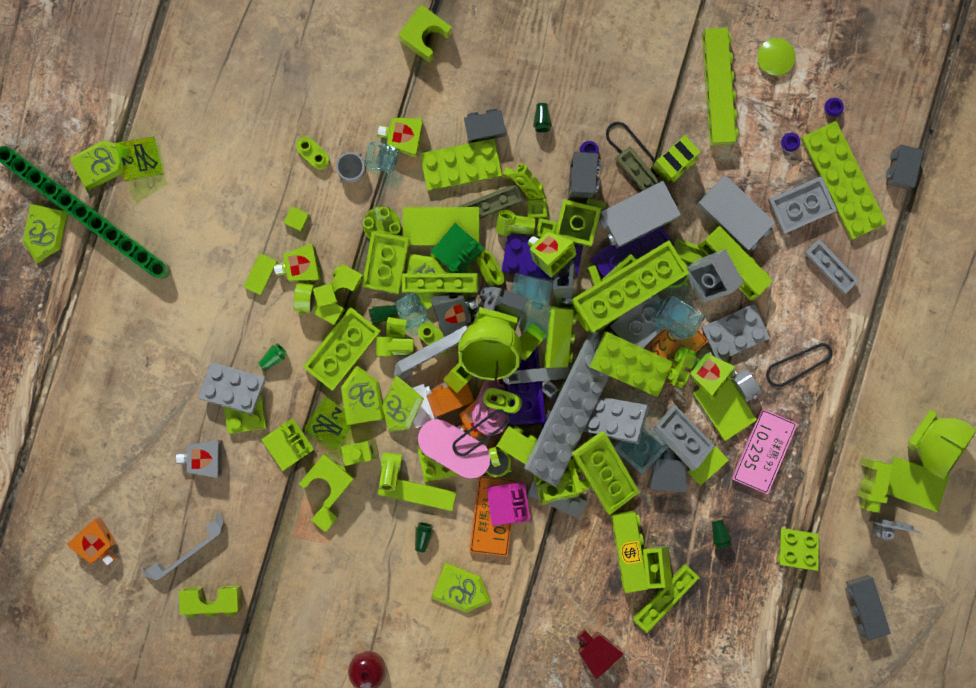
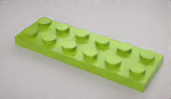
[800,121,887,240]
[571,241,689,333]

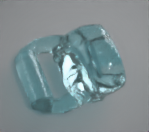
[364,141,398,173]
[395,293,427,328]

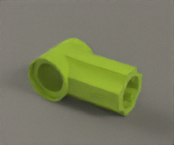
[495,210,535,236]
[376,337,414,356]
[379,452,402,492]

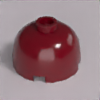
[348,651,387,688]

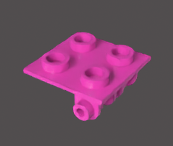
[487,482,530,526]

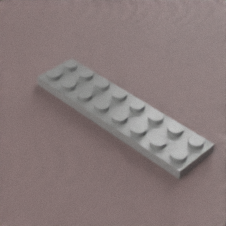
[524,331,609,487]

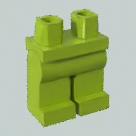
[857,458,893,513]
[533,459,590,505]

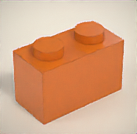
[426,383,475,417]

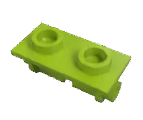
[509,163,545,199]
[668,347,697,388]

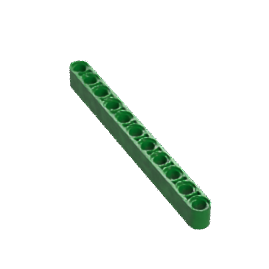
[0,146,170,279]

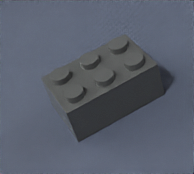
[568,152,601,201]

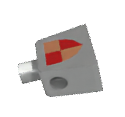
[176,440,222,477]

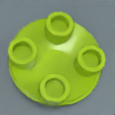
[757,38,796,76]
[363,206,401,239]

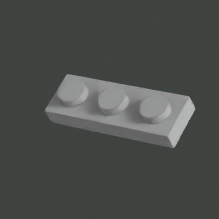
[804,239,859,294]
[527,479,587,519]

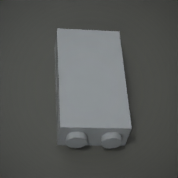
[696,175,775,252]
[599,181,681,249]

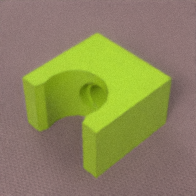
[398,5,452,63]
[299,453,356,509]

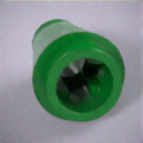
[258,343,287,371]

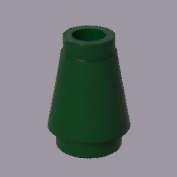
[533,103,552,133]
[368,305,398,325]
[712,519,732,549]
[415,522,434,553]

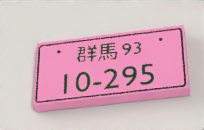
[731,409,797,494]

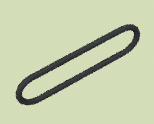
[452,409,510,456]

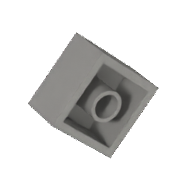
[687,249,744,303]

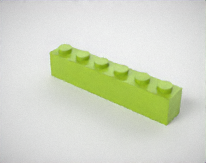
[702,27,738,146]

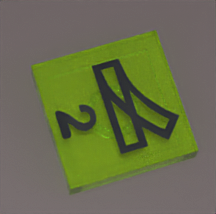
[115,136,163,182]
[304,397,353,450]

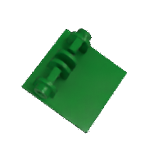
[431,223,484,273]

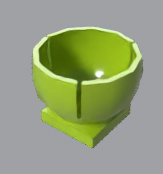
[458,307,521,380]
[907,409,976,480]

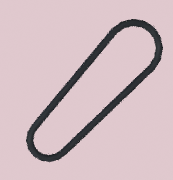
[606,122,659,178]
[766,343,832,387]

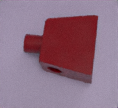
[576,629,624,679]

